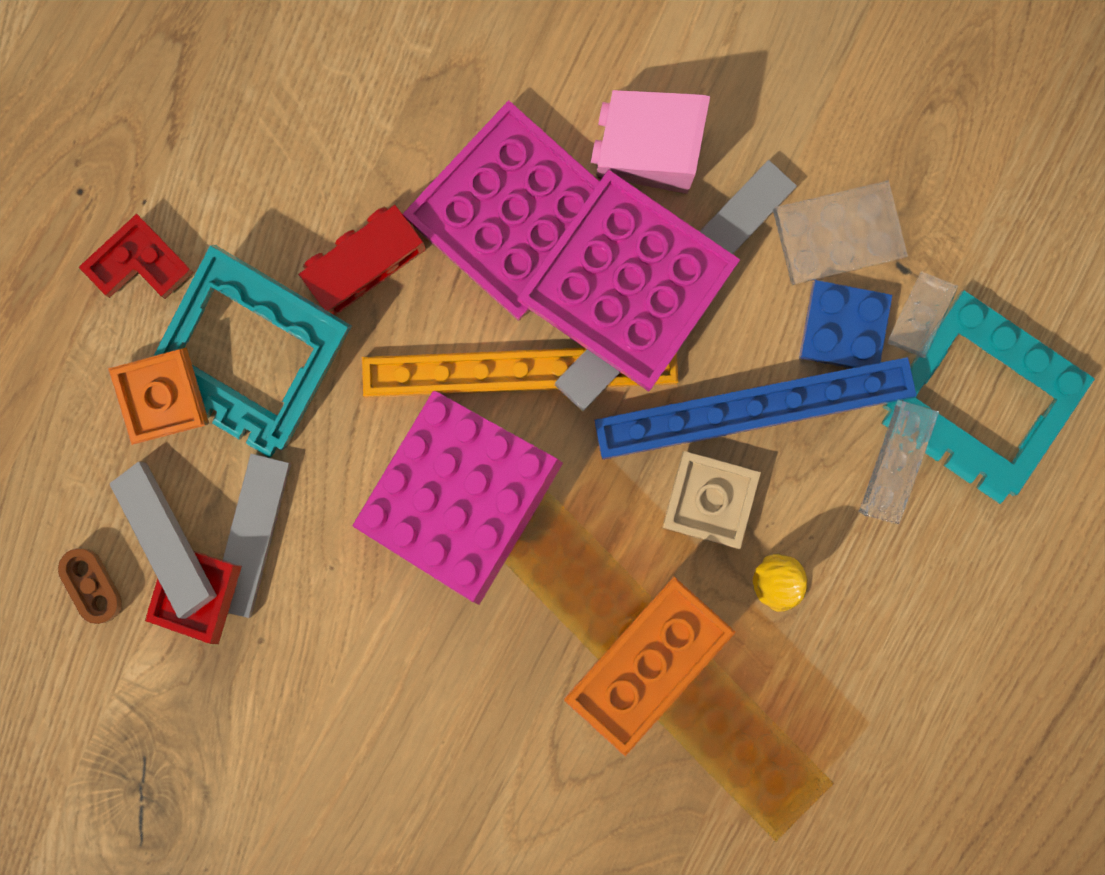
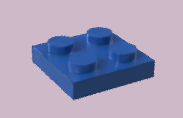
[799,280,892,368]

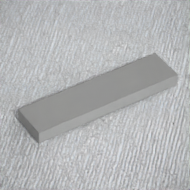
[223,454,291,618]
[109,462,217,619]

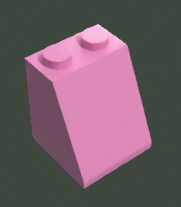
[591,90,710,194]

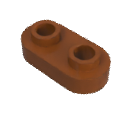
[58,548,122,624]

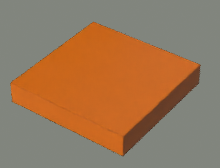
[108,347,210,445]

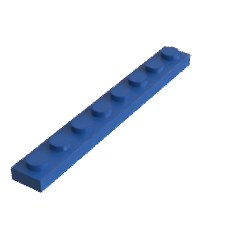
[594,357,917,460]

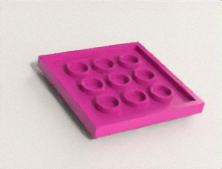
[403,100,600,321]
[517,169,740,391]
[352,391,563,605]

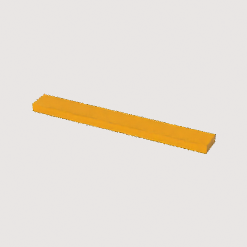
[362,348,678,398]

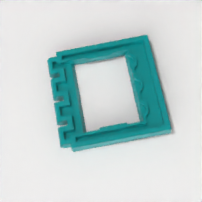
[154,245,352,458]
[882,290,1095,504]

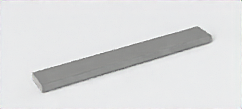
[554,160,797,411]

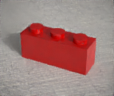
[298,205,426,316]

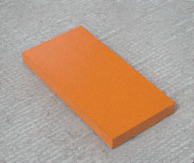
[563,576,736,756]

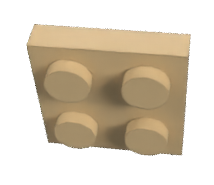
[662,451,761,549]

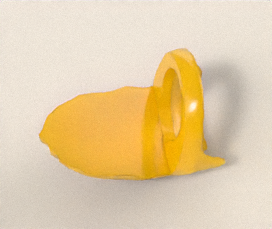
[752,554,808,612]

